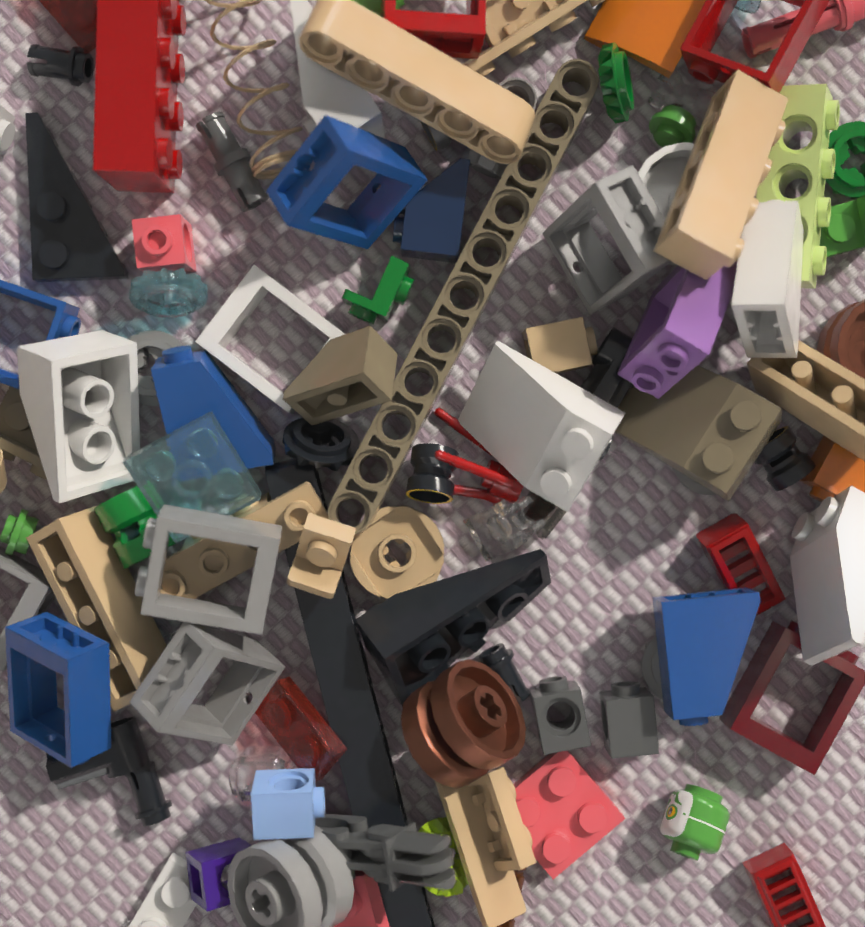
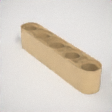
[299,0,535,164]

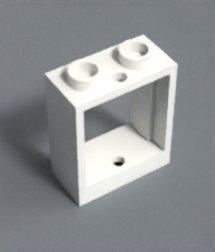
[195,265,345,414]

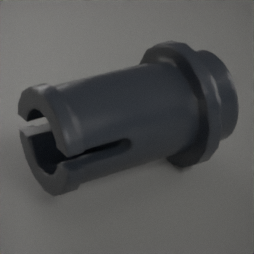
[27,44,94,86]
[479,643,531,702]
[125,761,172,827]

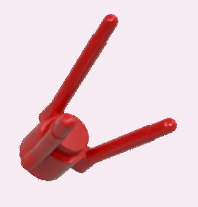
[434,408,524,506]

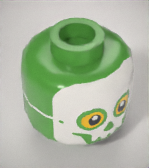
[660,784,730,861]

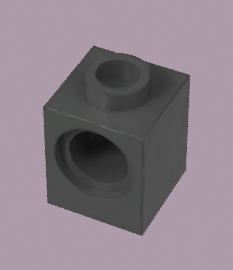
[529,676,591,755]
[599,681,659,759]

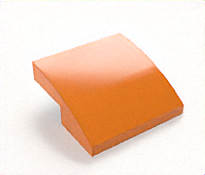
[584,0,706,78]

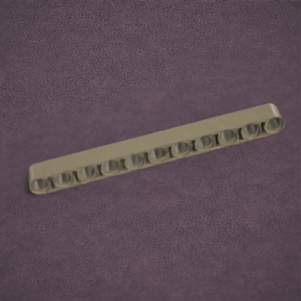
[328,59,599,534]

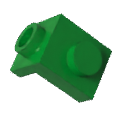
[342,256,414,325]

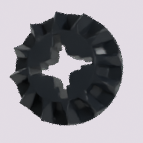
[282,418,360,472]

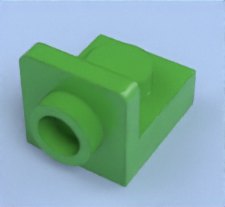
[820,195,865,258]

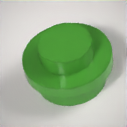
[649,105,696,147]
[0,508,39,556]

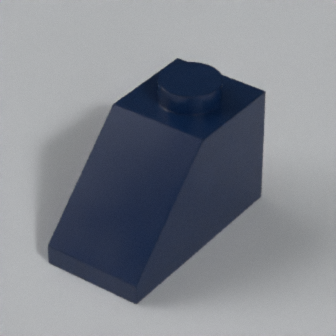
[393,158,470,263]

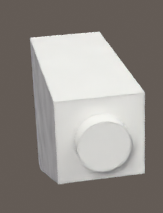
[731,200,804,358]

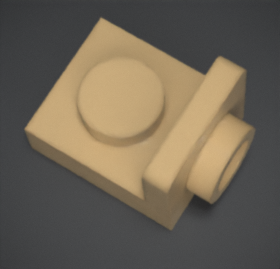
[286,513,357,599]

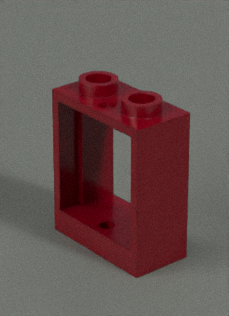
[719,620,865,775]

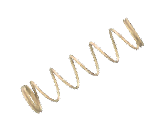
[204,0,303,180]

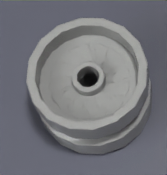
[227,825,354,927]

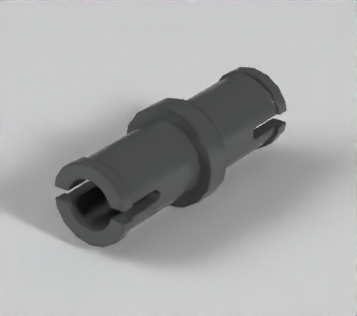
[196,111,269,212]

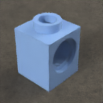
[251,768,325,840]

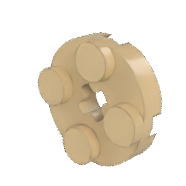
[350,505,444,599]

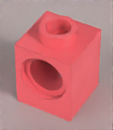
[131,214,196,276]

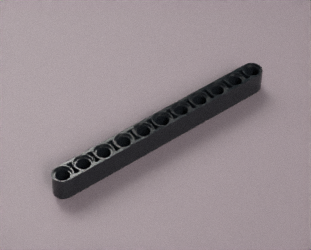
[265,458,435,927]

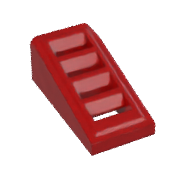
[696,513,786,616]
[742,843,826,927]

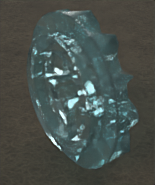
[129,267,208,318]

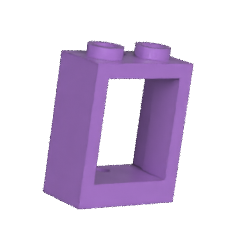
[617,262,737,399]

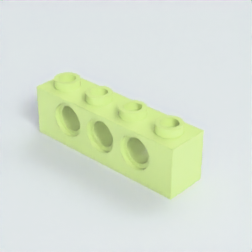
[756,84,840,289]

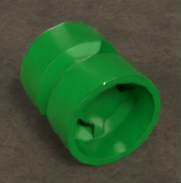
[93,481,181,569]

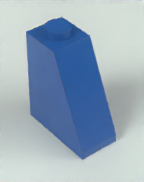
[151,346,276,481]
[652,587,760,726]

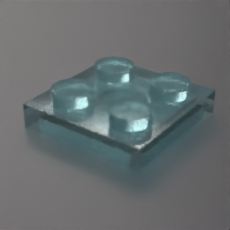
[123,411,262,544]

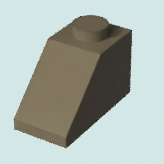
[283,325,398,425]

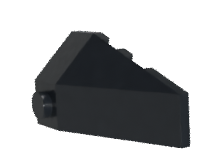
[355,549,551,708]

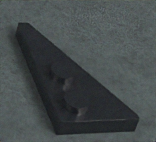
[25,112,129,282]

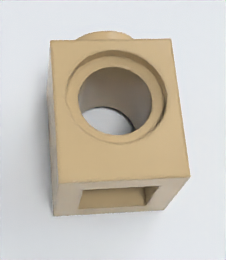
[522,317,597,374]

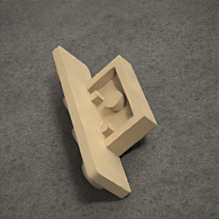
[463,0,605,76]
[160,482,328,599]
[435,767,536,927]

